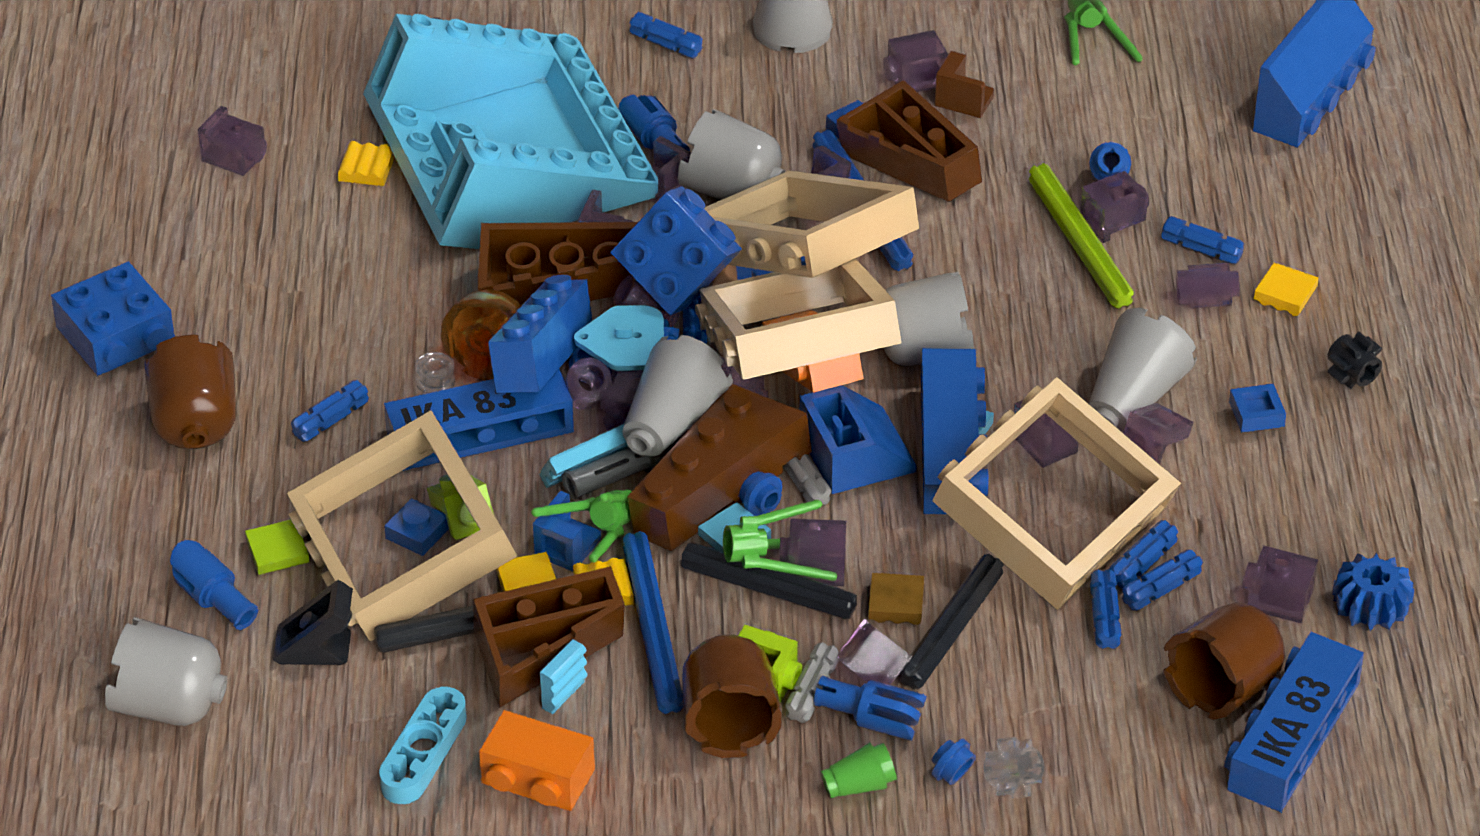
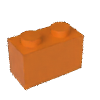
[479,710,595,811]

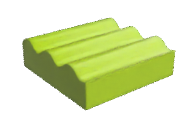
[245,519,309,575]

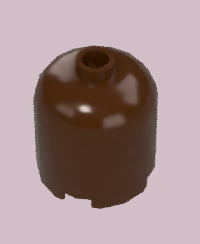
[144,334,236,449]
[1164,602,1285,720]
[682,634,782,758]

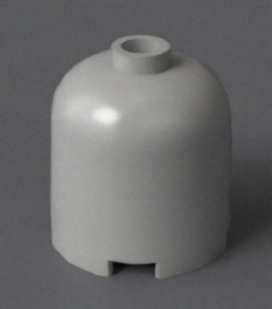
[678,109,785,200]
[883,272,974,366]
[105,617,228,726]

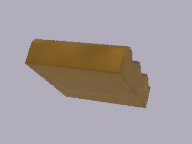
[868,573,924,625]

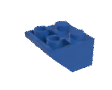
[800,385,917,494]

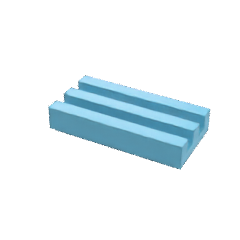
[539,424,628,488]

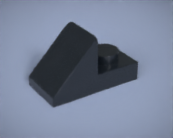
[273,579,353,665]

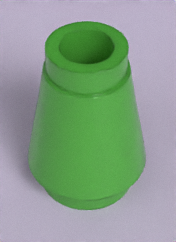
[820,743,897,799]

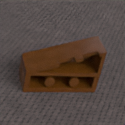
[836,80,982,202]
[473,566,625,708]

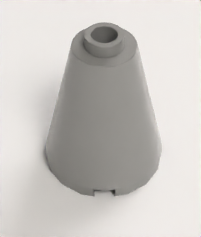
[753,0,833,53]
[1089,308,1197,431]
[623,335,733,456]

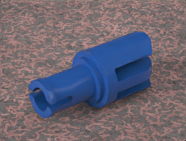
[618,95,690,167]
[1089,142,1132,186]
[170,540,259,630]
[814,676,927,741]

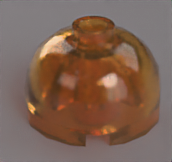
[440,289,522,380]

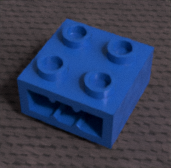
[610,186,742,316]
[51,261,175,376]

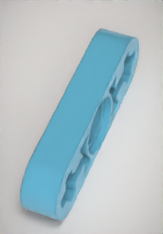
[379,687,467,804]

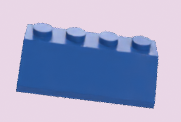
[1253,0,1376,148]

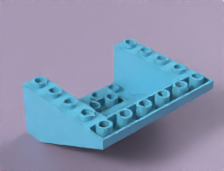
[363,14,662,249]

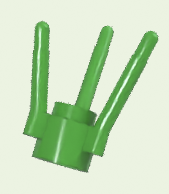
[1064,0,1143,65]
[531,489,632,563]
[723,500,837,581]

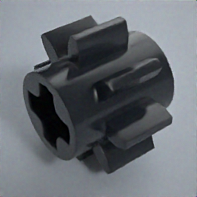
[1327,332,1382,389]

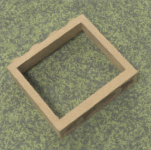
[704,171,919,278]
[695,258,902,380]
[932,377,1181,610]
[287,410,517,641]

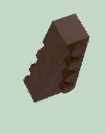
[477,222,638,323]
[627,384,812,551]

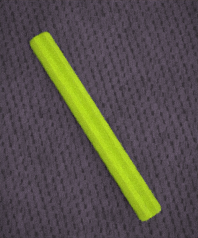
[1028,163,1134,309]

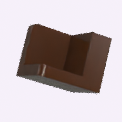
[935,51,994,118]

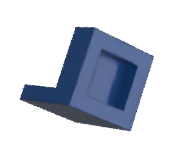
[533,491,601,572]

